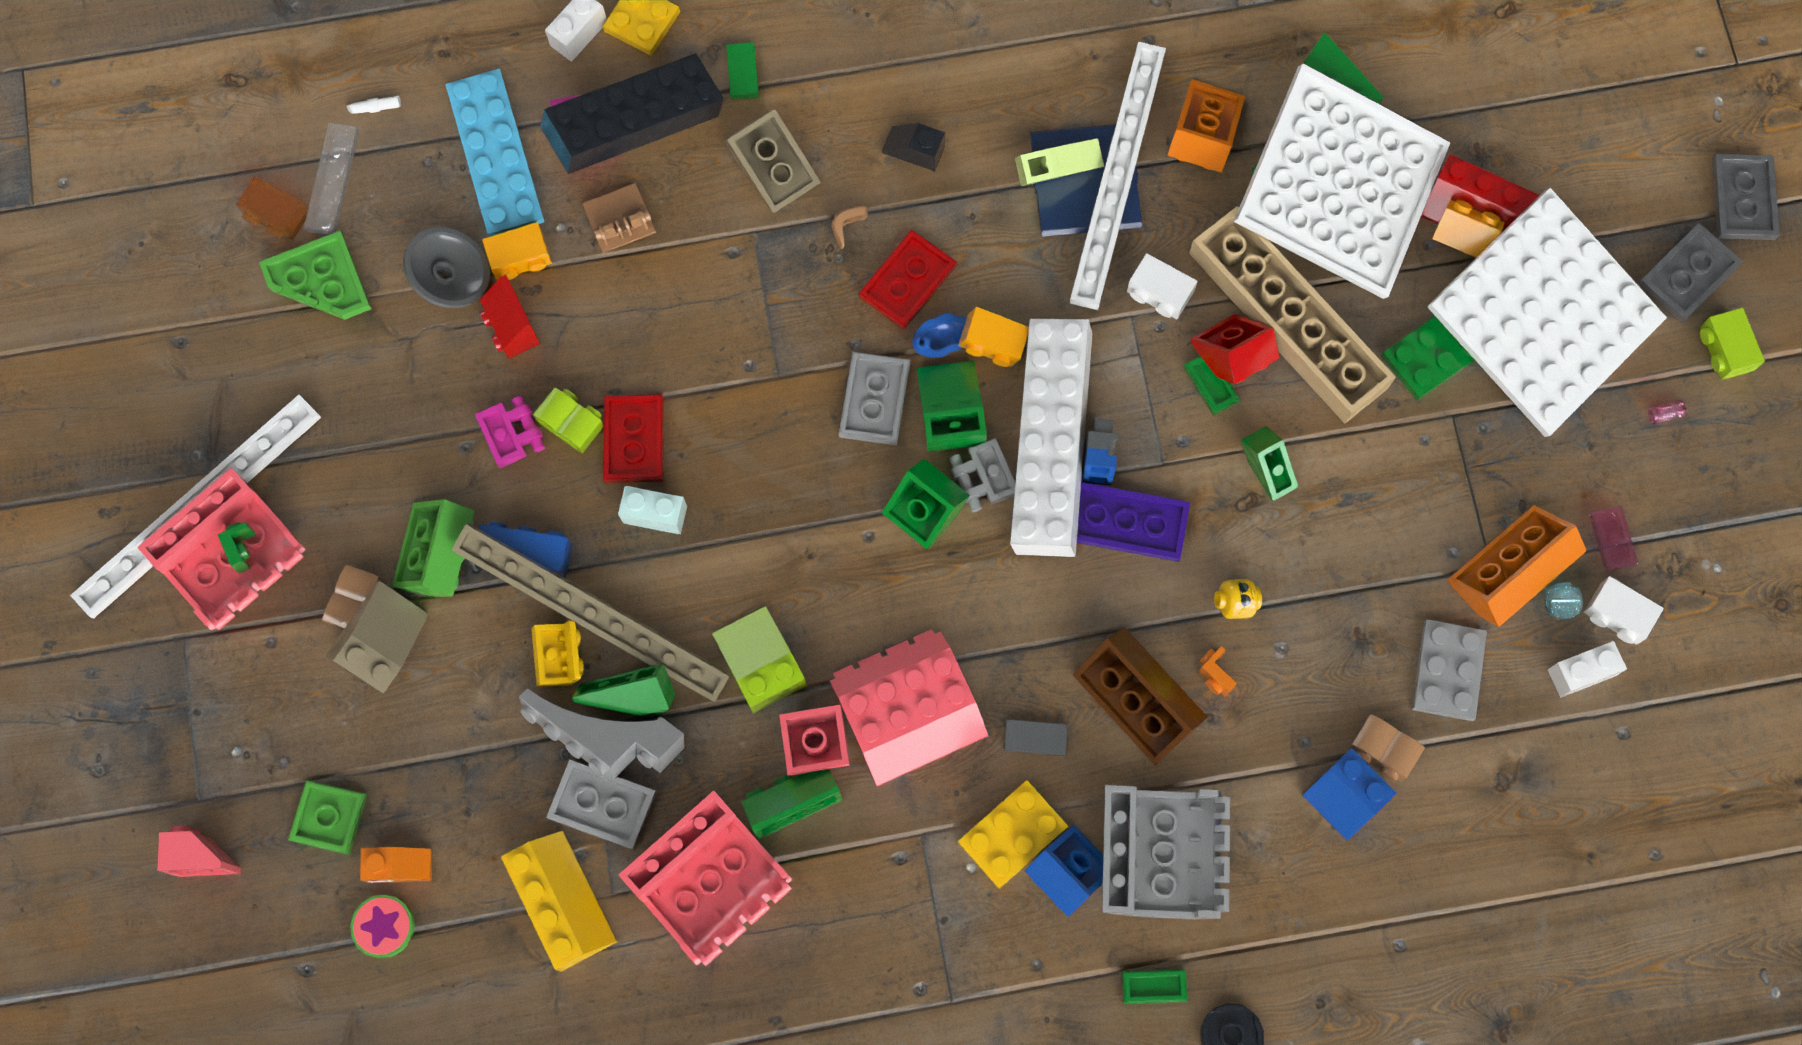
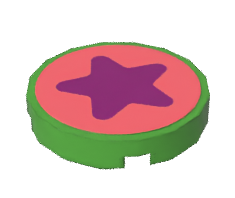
[350,894,415,959]

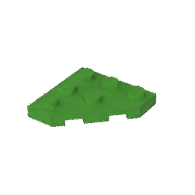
[259,230,372,320]

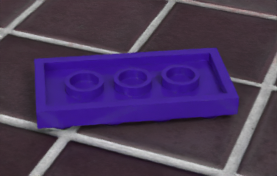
[1076,482,1190,562]

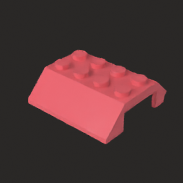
[137,468,306,630]
[830,629,988,786]
[619,791,792,966]

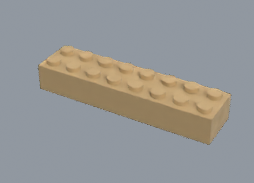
[1189,206,1396,424]

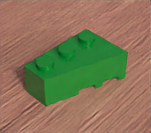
[1303,32,1383,105]

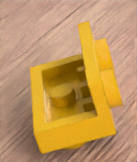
[531,620,584,687]

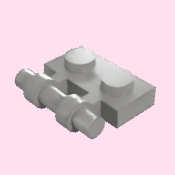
[949,438,1016,512]

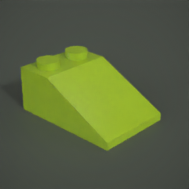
[712,606,807,714]

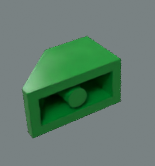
[1241,426,1298,501]

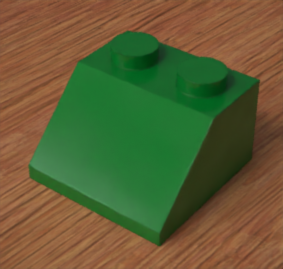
[882,459,970,550]

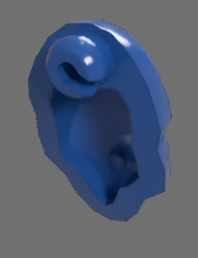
[912,313,967,358]

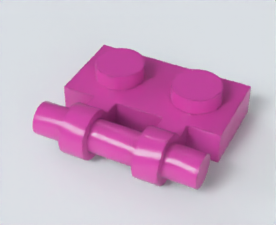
[475,396,545,468]

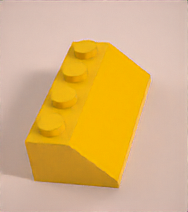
[501,831,617,972]

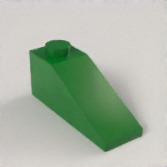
[572,663,676,716]

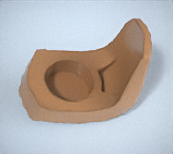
[831,205,868,249]

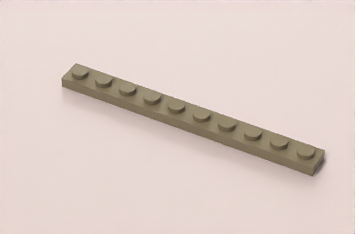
[451,523,731,703]

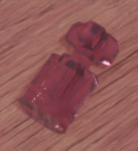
[1648,400,1687,425]

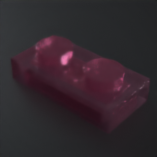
[1589,506,1639,572]

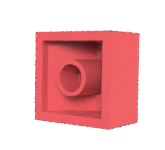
[779,705,850,776]
[157,826,241,877]

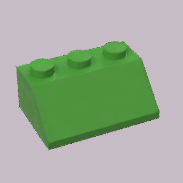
[391,499,475,597]

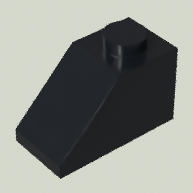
[882,123,945,172]

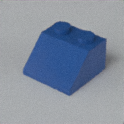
[1302,748,1397,841]
[1025,825,1103,917]

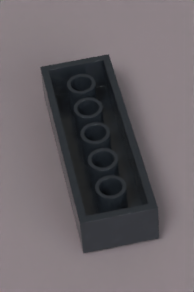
[541,53,724,174]

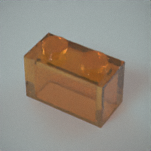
[236,176,311,241]

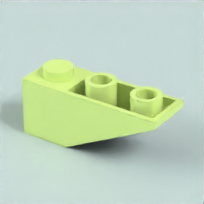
[1015,138,1104,186]

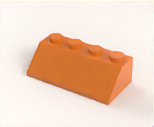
[1447,505,1586,627]

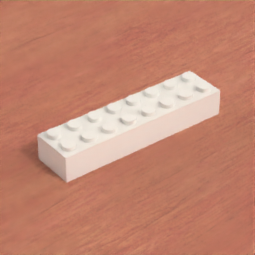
[1010,319,1093,557]

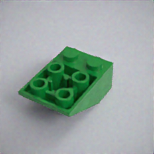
[916,361,987,452]

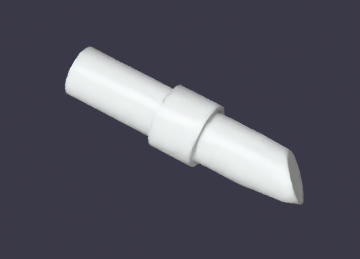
[346,96,401,114]

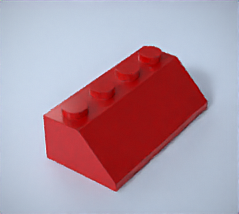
[1421,154,1540,233]

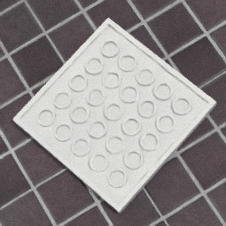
[1234,64,1450,299]
[1427,188,1667,437]

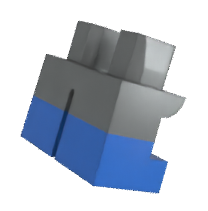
[1082,418,1119,486]

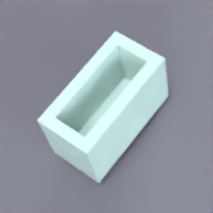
[618,486,687,535]

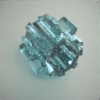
[1544,582,1583,620]

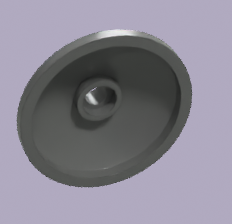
[403,227,490,308]

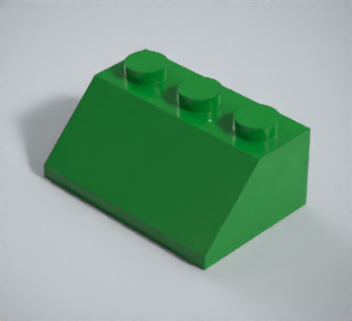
[741,769,843,839]

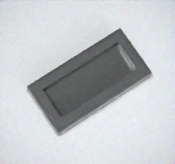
[1004,719,1068,756]

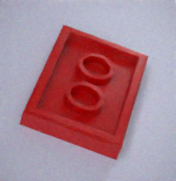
[858,229,957,330]
[603,394,664,483]

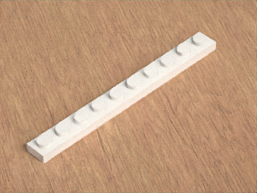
[1070,42,1166,310]
[70,395,321,619]

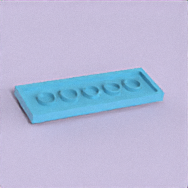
[445,68,545,237]

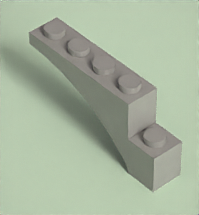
[519,688,685,781]

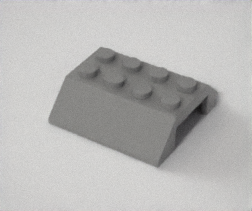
[1102,785,1230,919]

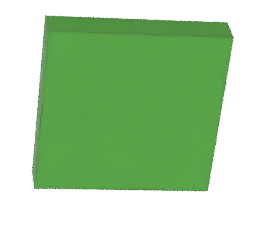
[288,780,368,855]

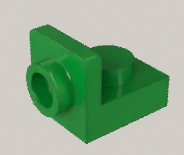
[218,522,256,574]

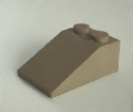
[723,109,821,214]
[326,580,429,694]

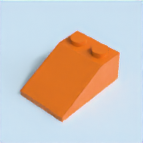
[1167,79,1245,173]

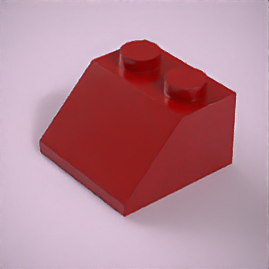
[479,275,540,359]
[1191,314,1279,384]

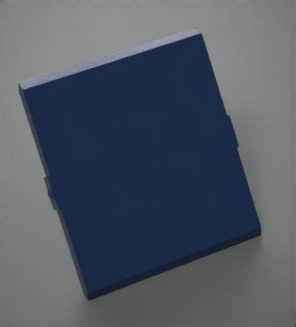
[1030,124,1142,237]

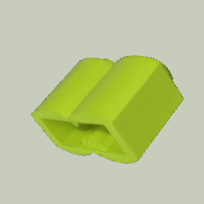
[533,388,604,454]

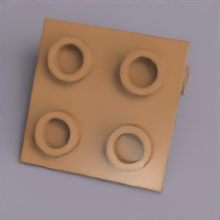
[582,183,656,253]

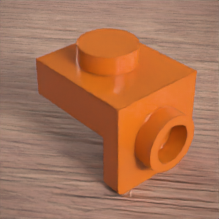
[1198,646,1237,697]

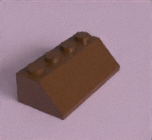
[1073,627,1208,766]

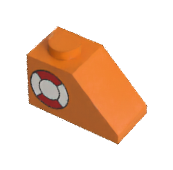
[360,847,432,884]

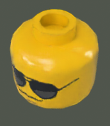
[1214,579,1262,619]

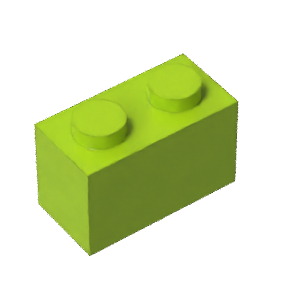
[1700,308,1765,380]

